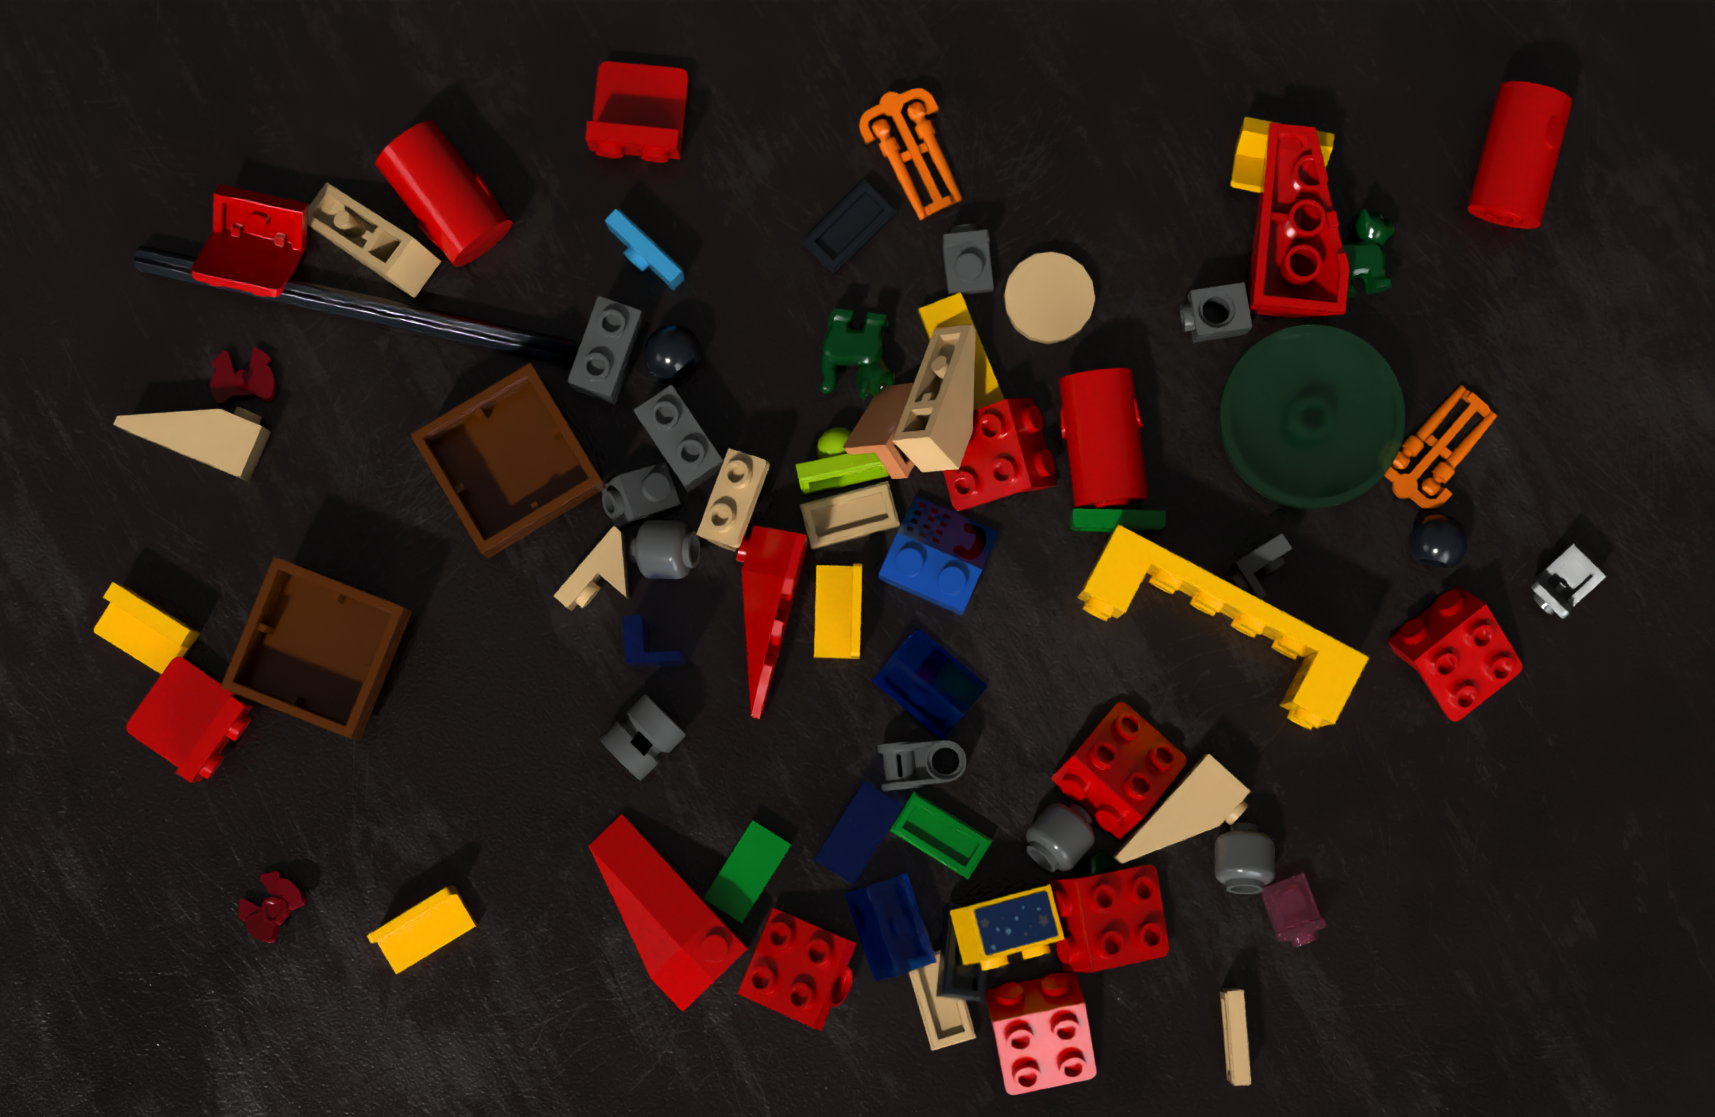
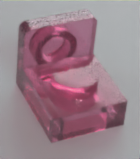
[1260,873,1327,947]

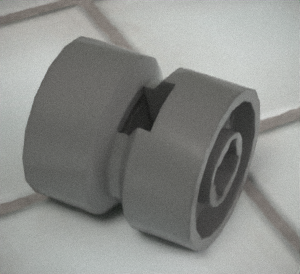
[599,693,687,781]

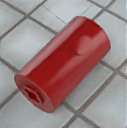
[1468,81,1573,229]
[375,120,513,267]
[1058,368,1149,509]

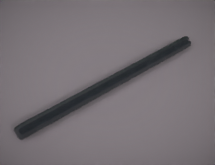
[134,245,578,365]

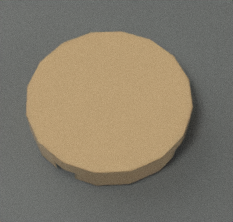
[1004,252,1095,344]

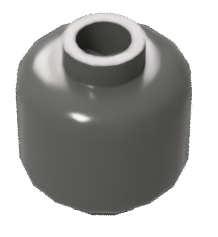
[629,520,700,579]
[1026,803,1095,872]
[1215,823,1275,894]

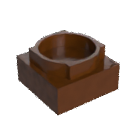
[410,363,607,559]
[221,557,412,740]

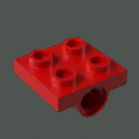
[738,908,857,1030]

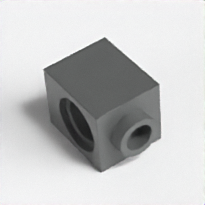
[1180,282,1252,343]

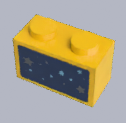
[950,885,1064,971]

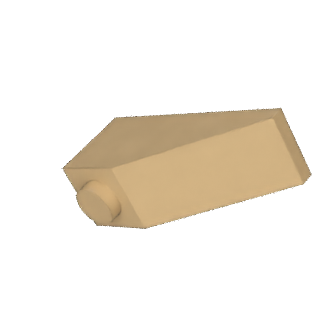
[307,182,441,298]
[892,324,976,472]
[113,407,271,482]
[1112,754,1251,863]

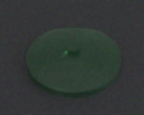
[1219,325,1405,509]

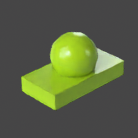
[796,427,889,495]

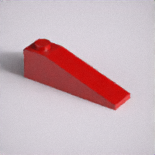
[1247,123,1350,318]
[736,526,808,720]
[589,814,750,1012]

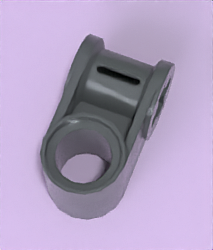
[877,740,967,791]

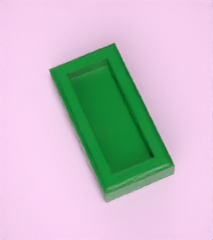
[1070,508,1166,533]
[890,792,992,880]
[703,820,792,923]

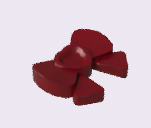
[210,347,277,406]
[239,871,307,944]

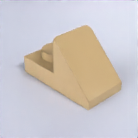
[554,526,630,611]

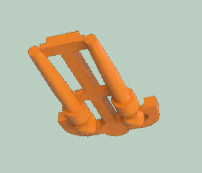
[859,88,963,220]
[1378,385,1497,510]

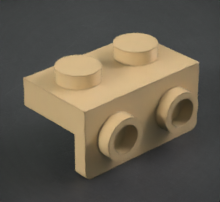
[696,448,770,552]

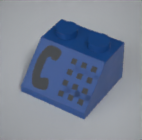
[878,495,999,616]

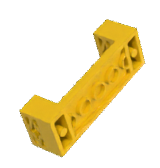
[1077,524,1369,730]

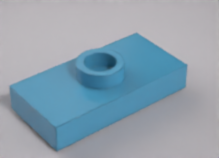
[605,209,684,291]

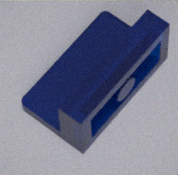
[623,615,687,668]
[872,629,987,740]
[814,781,903,885]
[846,873,937,981]

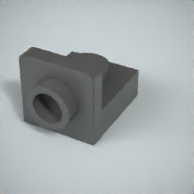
[942,224,994,296]
[1230,533,1292,600]

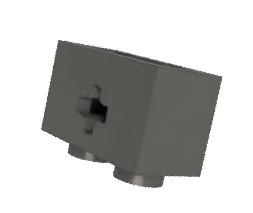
[567,296,645,404]
[633,385,723,492]

